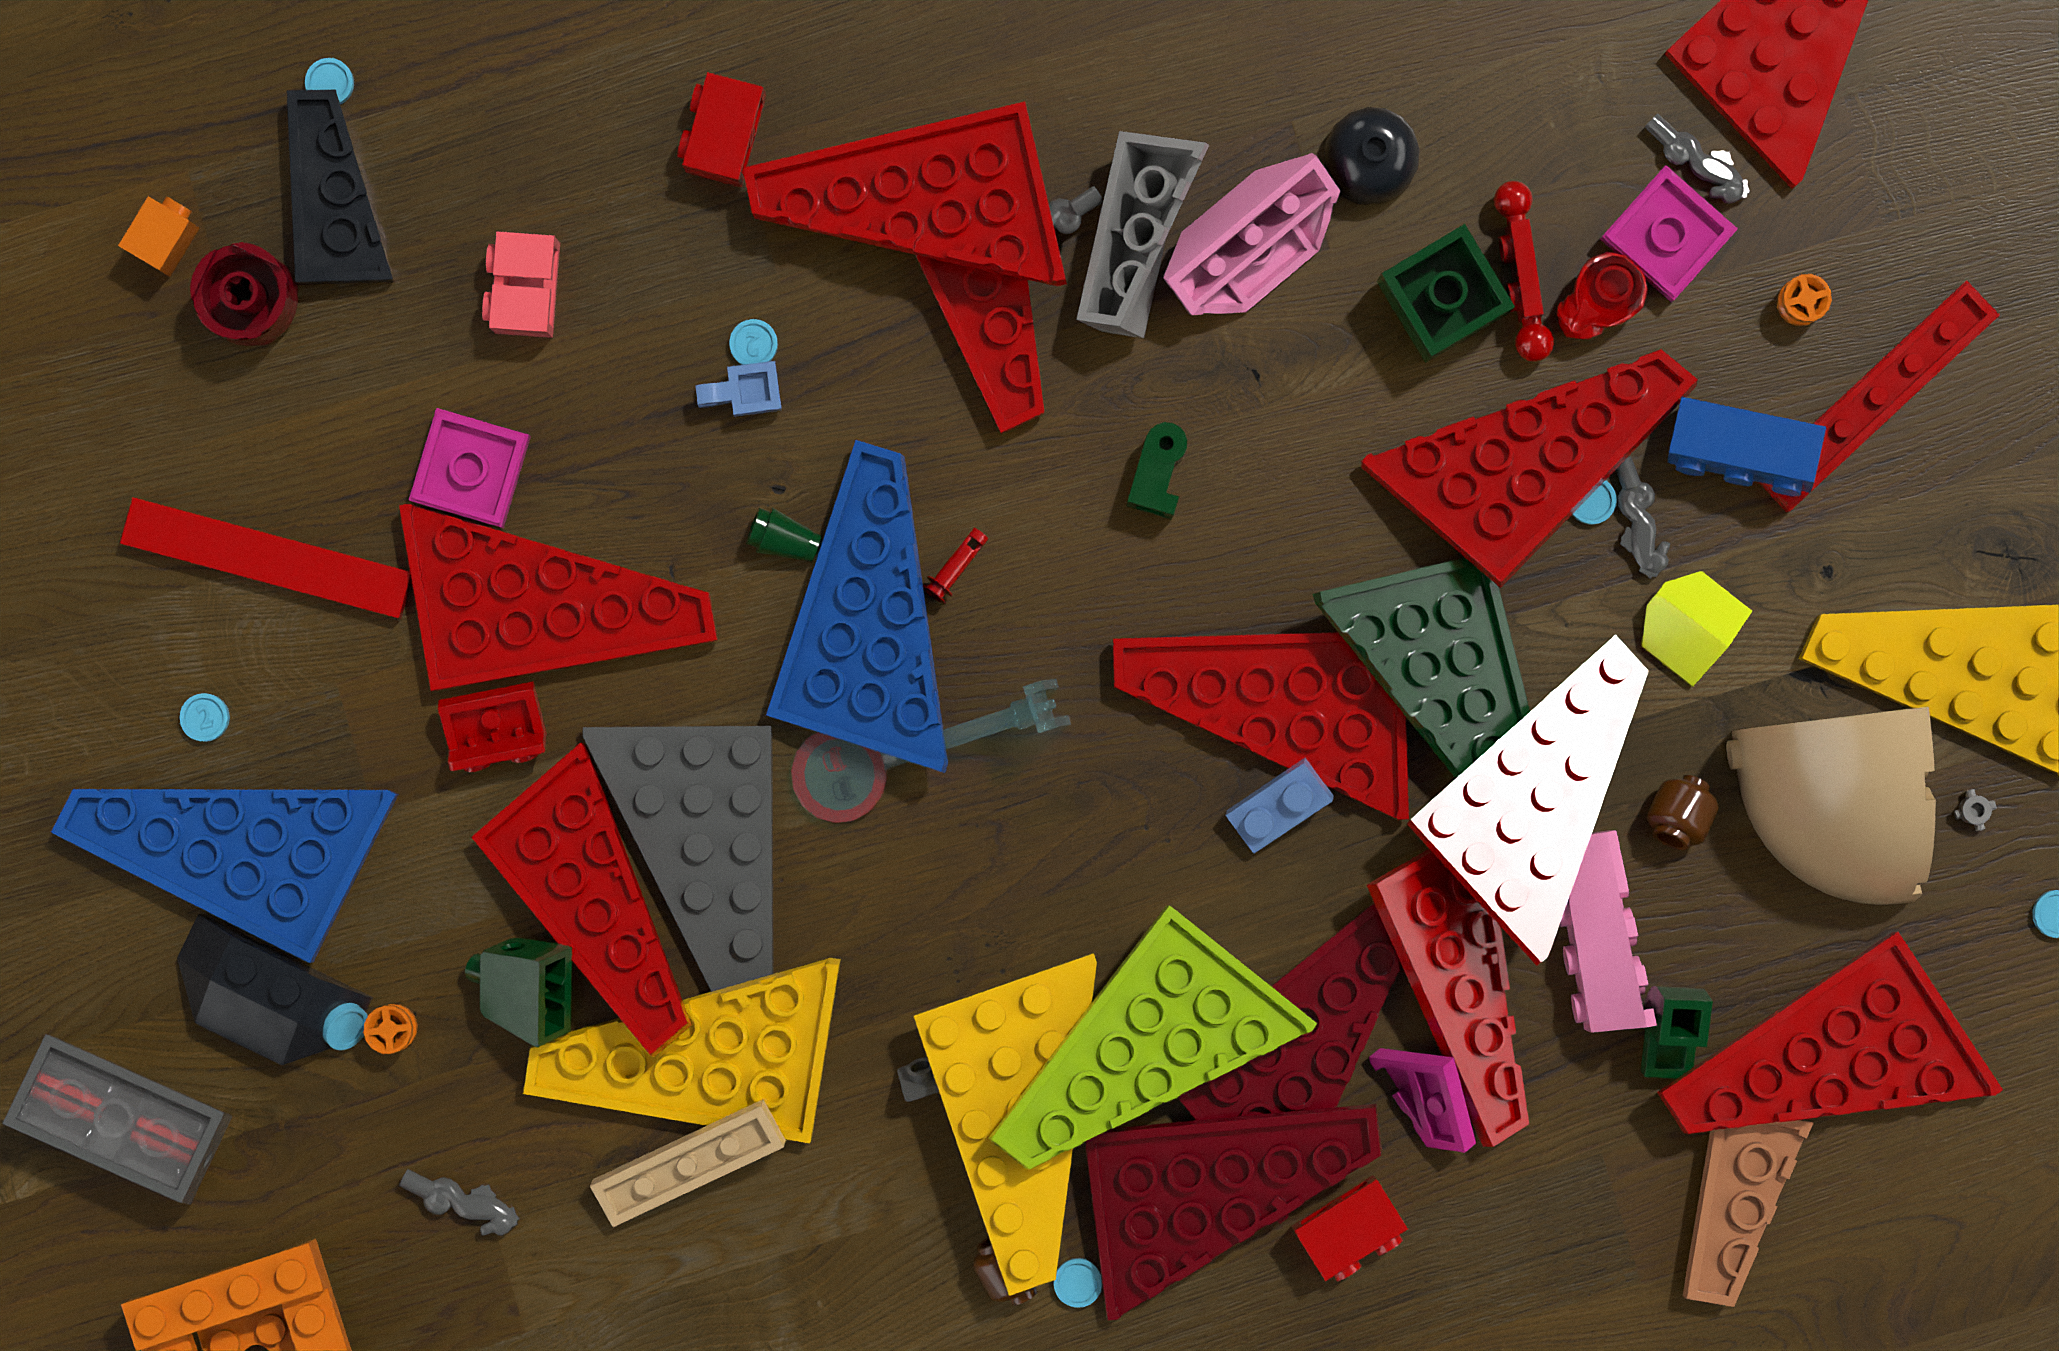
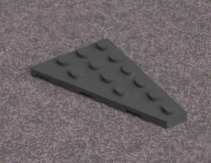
[583,726,774,992]

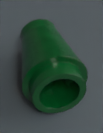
[746,507,821,562]

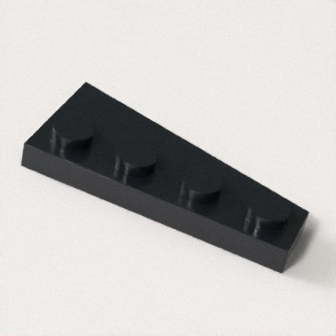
[287,89,393,285]

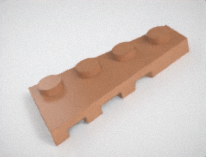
[1682,1120,1813,1307]

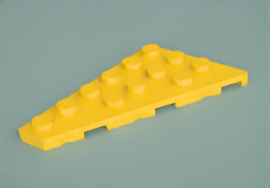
[914,953,1097,1296]
[523,958,841,1143]

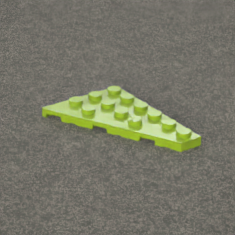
[988,905,1317,1169]

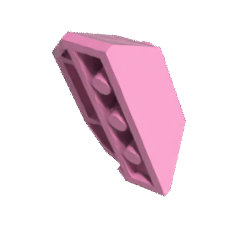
[1163,153,1340,315]

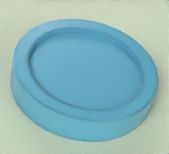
[305,58,354,105]
[729,319,778,365]
[1572,480,1616,525]
[180,693,230,742]
[2032,890,2059,938]
[323,1003,368,1050]
[1054,1258,1102,1308]

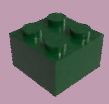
[1376,224,1515,363]

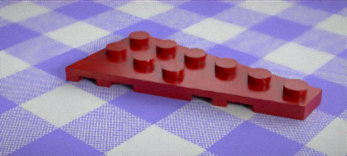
[915,255,1044,435]
[471,742,692,1057]
[1366,849,1529,1147]

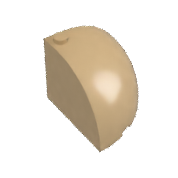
[1726,707,1936,905]

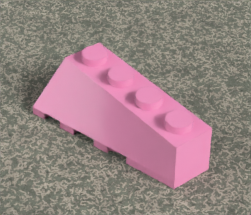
[1559,830,1657,1033]

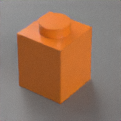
[118,196,200,277]

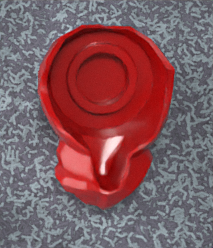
[1557,252,1648,340]

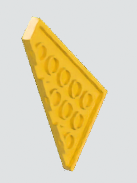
[1799,605,2059,776]

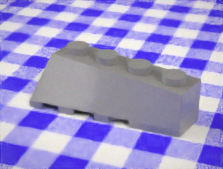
[1077,131,1209,338]

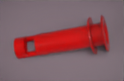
[923,528,988,604]

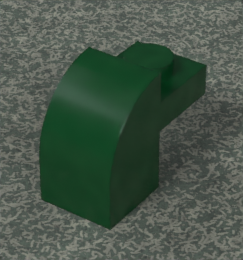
[1640,986,1713,1079]

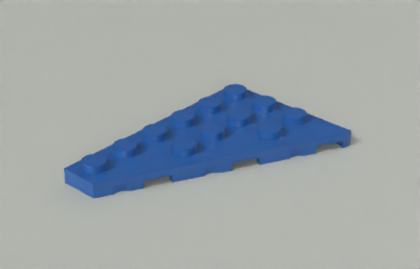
[766,440,948,773]
[51,789,399,963]

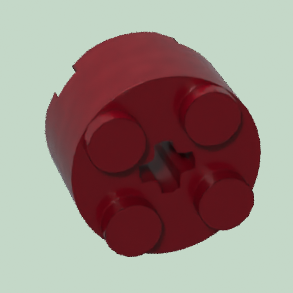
[190,242,298,346]

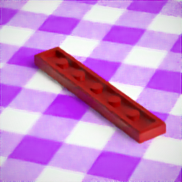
[1758,280,2000,512]
[120,497,412,619]

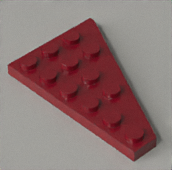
[1178,902,1401,1224]
[1085,1104,1382,1320]

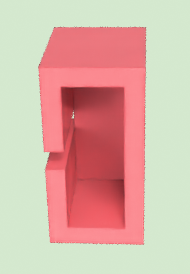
[482,232,560,338]

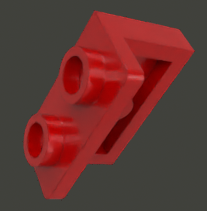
[438,681,547,772]

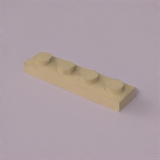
[590,1099,786,1227]

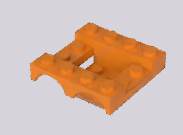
[121,1239,352,1351]

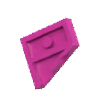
[1369,1048,1476,1153]

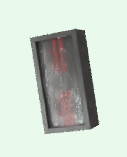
[2,1034,232,1205]

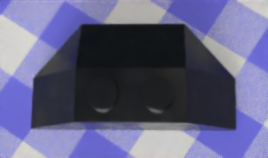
[177,914,373,1065]

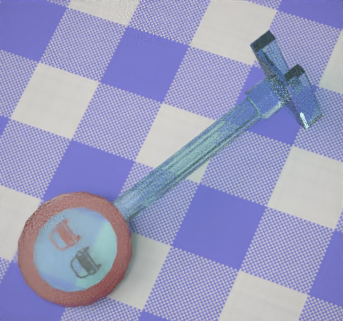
[791,679,1071,823]

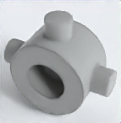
[1954,789,1997,831]

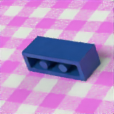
[1667,397,1826,496]

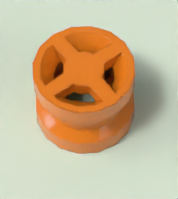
[1776,274,1832,326]
[363,1004,418,1054]

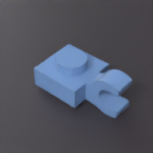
[695,361,782,417]

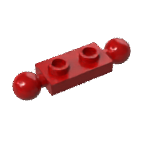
[1494,181,1554,362]

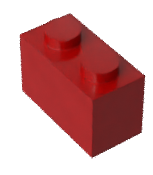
[677,72,767,187]
[1291,1175,1408,1282]

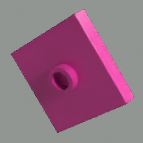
[1600,165,1738,303]
[409,408,531,528]

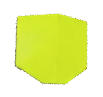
[1641,571,1752,687]

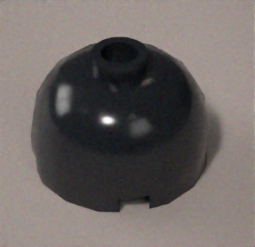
[1324,107,1420,205]

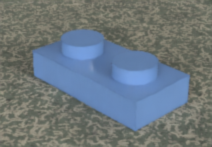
[1225,758,1333,853]

